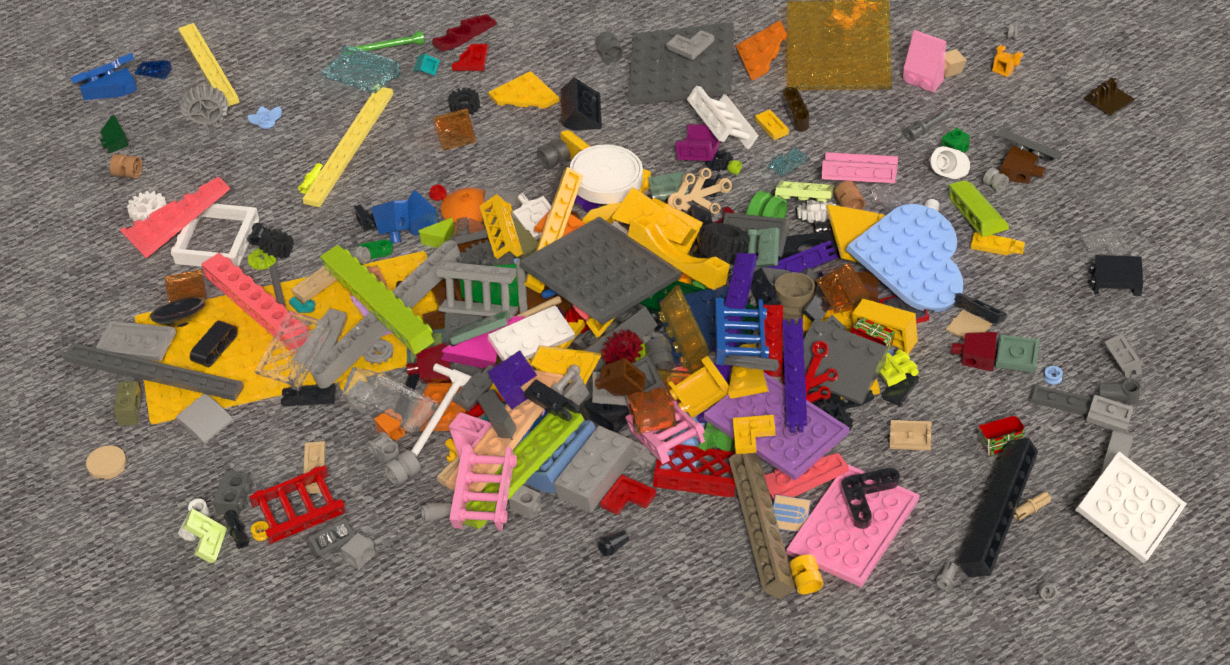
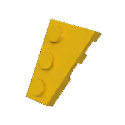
[530,345,601,385]

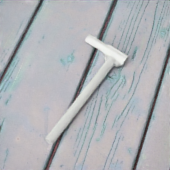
[411,363,472,457]

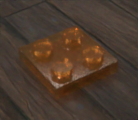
[165,269,207,303]

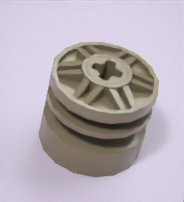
[774,272,815,323]

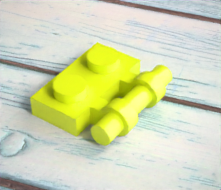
[879,349,919,386]

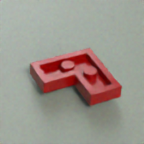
[600,474,657,515]

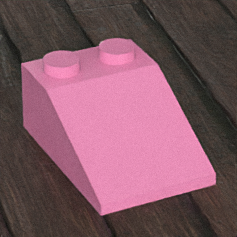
[903,30,946,92]

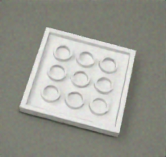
[1075,452,1186,563]

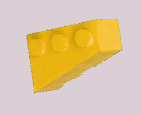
[852,299,918,354]

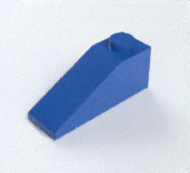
[79,68,137,100]

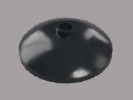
[150,297,206,327]

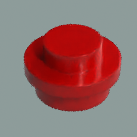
[429,184,447,201]

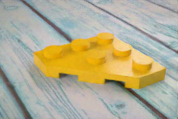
[488,71,559,108]

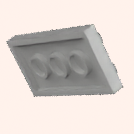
[96,321,176,362]

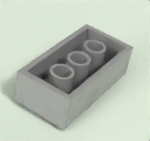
[554,426,635,513]

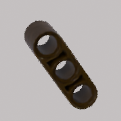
[783,87,809,132]

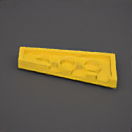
[728,343,769,399]

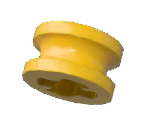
[251,521,269,541]

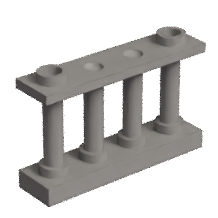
[436,262,518,319]

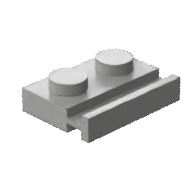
[1086,395,1134,433]

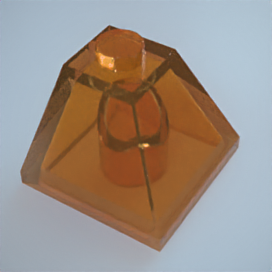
[432,108,476,151]

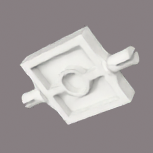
[512,193,551,240]

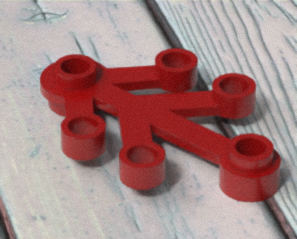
[781,341,838,403]

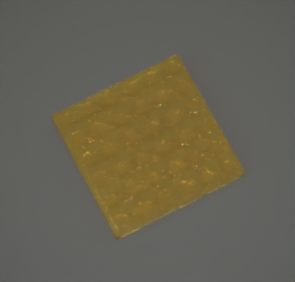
[787,0,892,90]

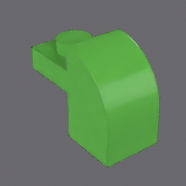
[698,422,735,451]

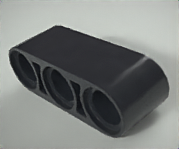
[190,320,237,368]

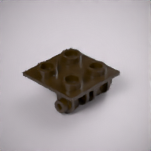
[1084,78,1135,116]

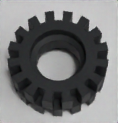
[448,87,480,117]
[258,229,294,259]

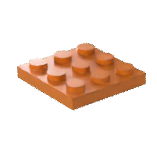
[404,383,467,431]

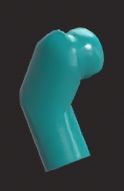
[289,297,316,313]

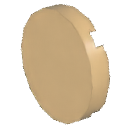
[86,445,127,480]

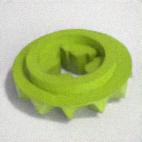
[248,247,277,270]

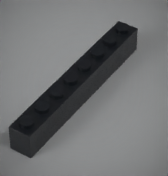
[959,438,1038,577]

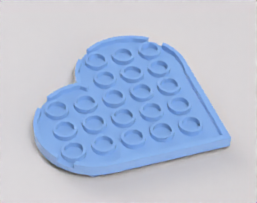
[846,204,963,312]

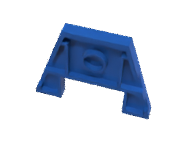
[70,53,134,84]

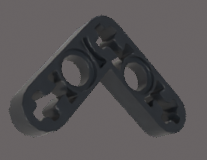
[841,468,900,529]

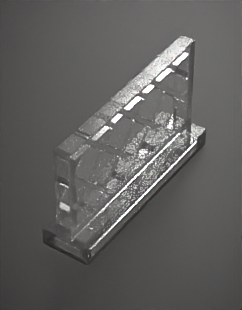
[255,311,332,391]

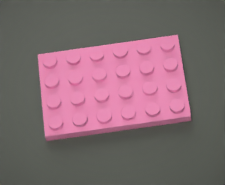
[786,464,920,588]

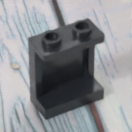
[1090,255,1143,296]

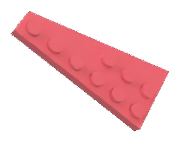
[120,177,230,258]

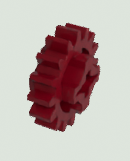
[601,329,643,365]

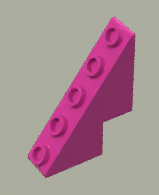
[441,316,525,369]

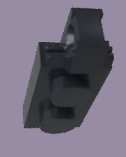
[954,293,1007,324]

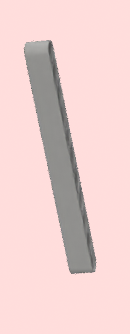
[310,240,461,388]

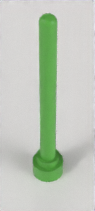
[345,31,425,55]

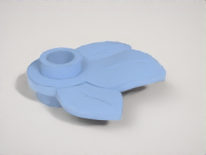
[248,106,282,129]

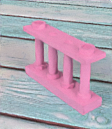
[822,152,898,183]
[625,397,705,464]
[449,445,517,531]

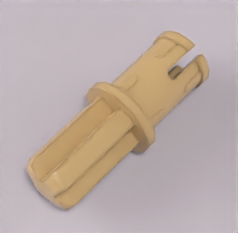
[1014,491,1051,522]

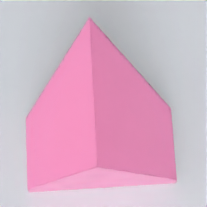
[449,412,491,460]

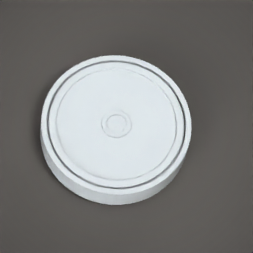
[570,145,643,204]

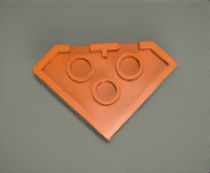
[736,20,788,80]

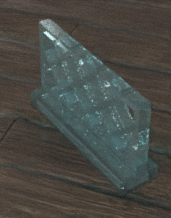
[322,45,401,94]

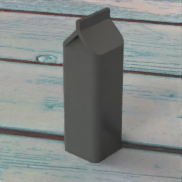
[477,389,516,440]

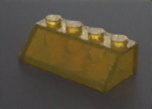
[658,285,709,374]

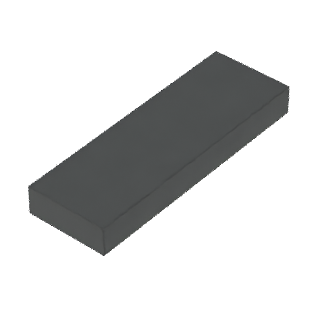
[1030,385,1093,416]

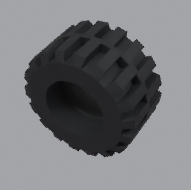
[699,223,750,264]

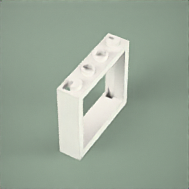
[171,204,259,267]

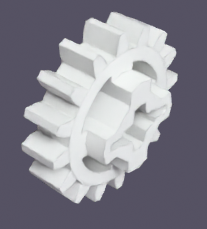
[127,191,166,221]
[797,200,836,223]

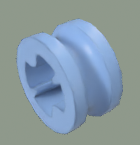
[1044,366,1063,385]

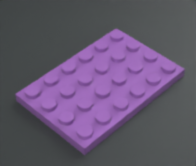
[704,373,850,481]

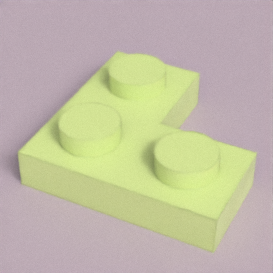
[183,509,227,563]

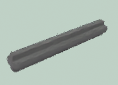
[708,351,780,371]

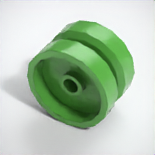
[746,190,787,219]

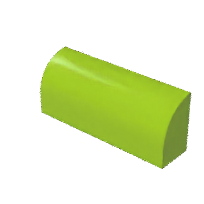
[949,181,1009,237]

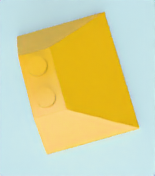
[826,204,886,263]

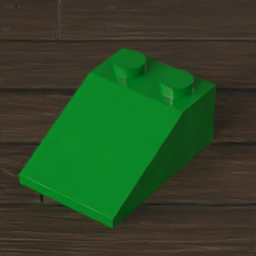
[460,264,519,307]

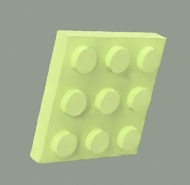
[775,181,834,202]

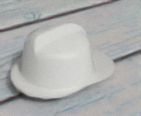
[928,147,970,179]

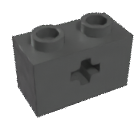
[304,518,354,557]

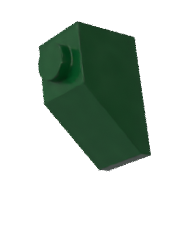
[99,115,128,153]

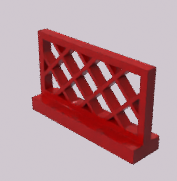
[653,444,736,497]

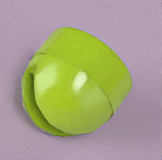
[727,160,742,175]

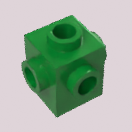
[941,127,970,153]

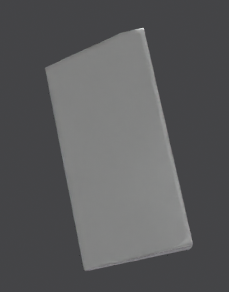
[483,187,520,206]

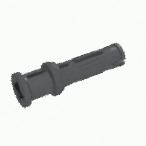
[903,107,950,142]

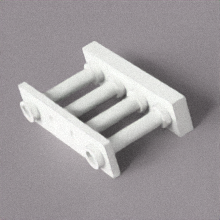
[687,86,759,149]

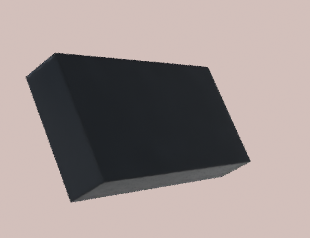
[883,373,919,407]

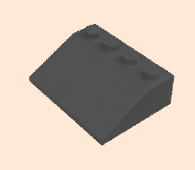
[570,303,658,371]
[804,319,888,405]

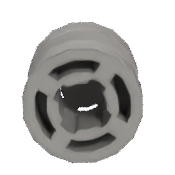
[983,167,1009,192]

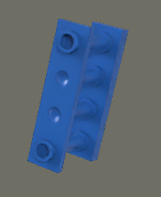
[714,298,769,365]

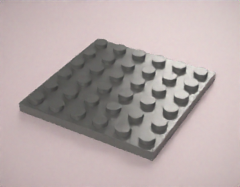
[628,22,734,104]
[519,216,682,325]

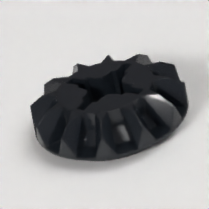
[705,149,733,171]

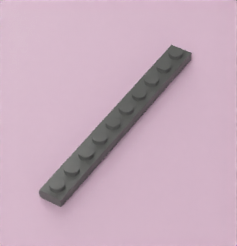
[63,343,244,401]

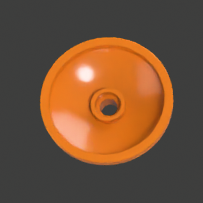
[440,187,493,223]

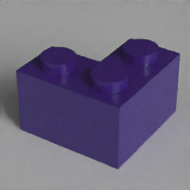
[487,350,537,410]

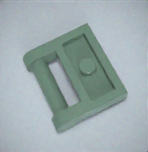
[747,227,780,267]

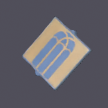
[773,495,811,533]

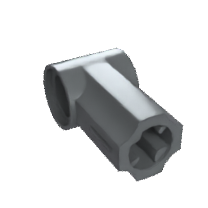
[1099,379,1140,405]

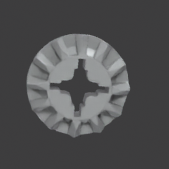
[363,339,394,365]

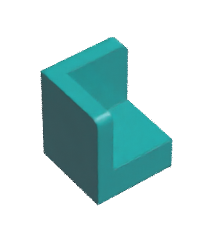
[413,54,440,76]

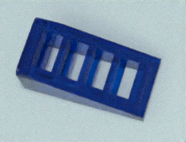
[135,60,172,80]

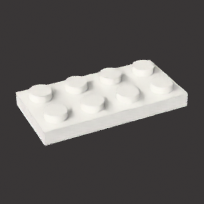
[488,305,575,361]

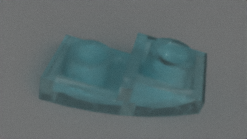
[768,147,808,176]

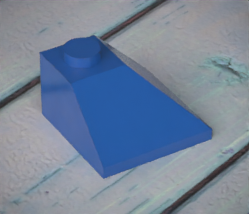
[405,190,438,235]

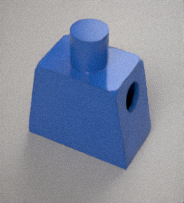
[371,200,409,244]

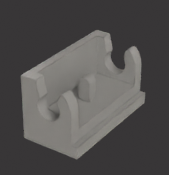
[1104,334,1142,378]

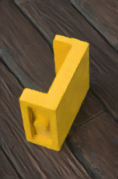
[668,356,729,419]

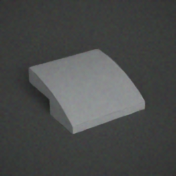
[176,393,234,444]

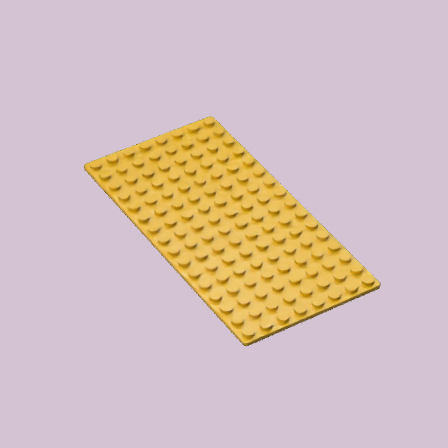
[135,251,445,424]

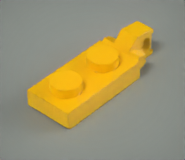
[971,232,1025,256]

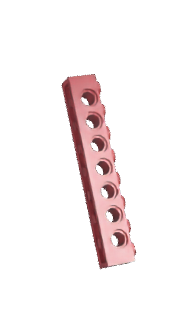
[201,253,310,353]

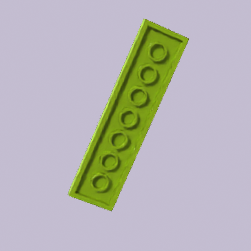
[463,410,584,529]

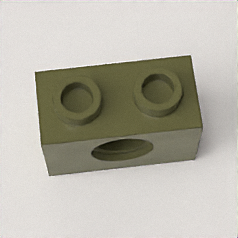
[114,381,142,426]

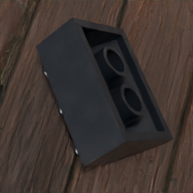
[561,77,602,131]

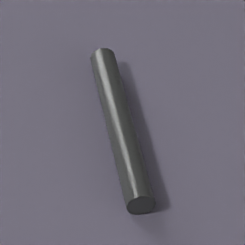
[269,265,285,307]

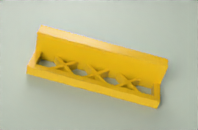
[479,194,523,259]

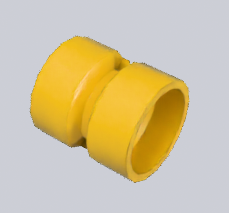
[789,555,824,594]

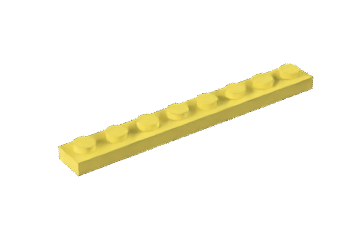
[178,23,239,106]

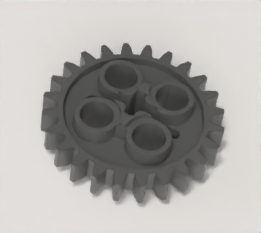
[456,239,515,281]

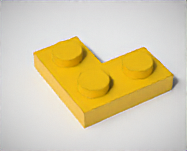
[733,415,775,454]

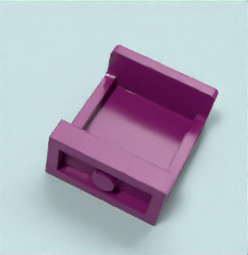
[675,124,722,161]

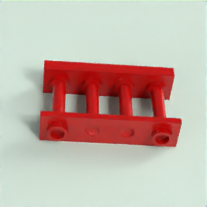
[249,465,345,545]

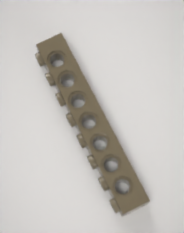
[729,453,795,599]

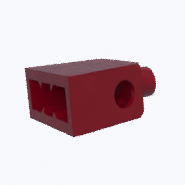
[951,332,997,372]
[406,343,452,383]

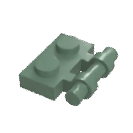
[648,171,689,201]

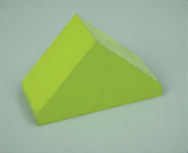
[418,218,454,248]

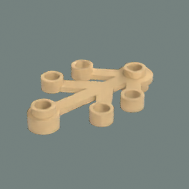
[668,168,732,214]

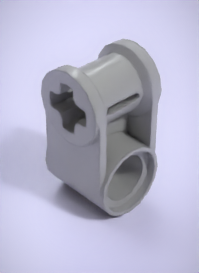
[366,431,400,464]

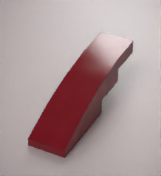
[432,14,497,52]

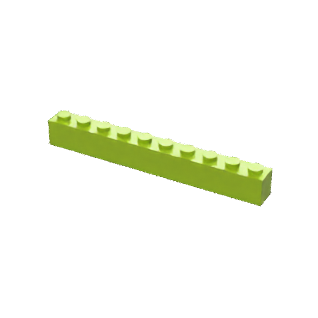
[320,245,434,355]

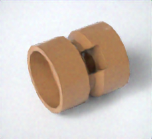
[110,154,142,179]
[834,181,865,210]

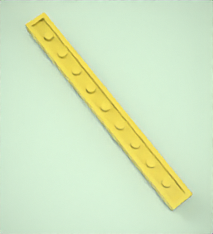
[303,86,393,207]

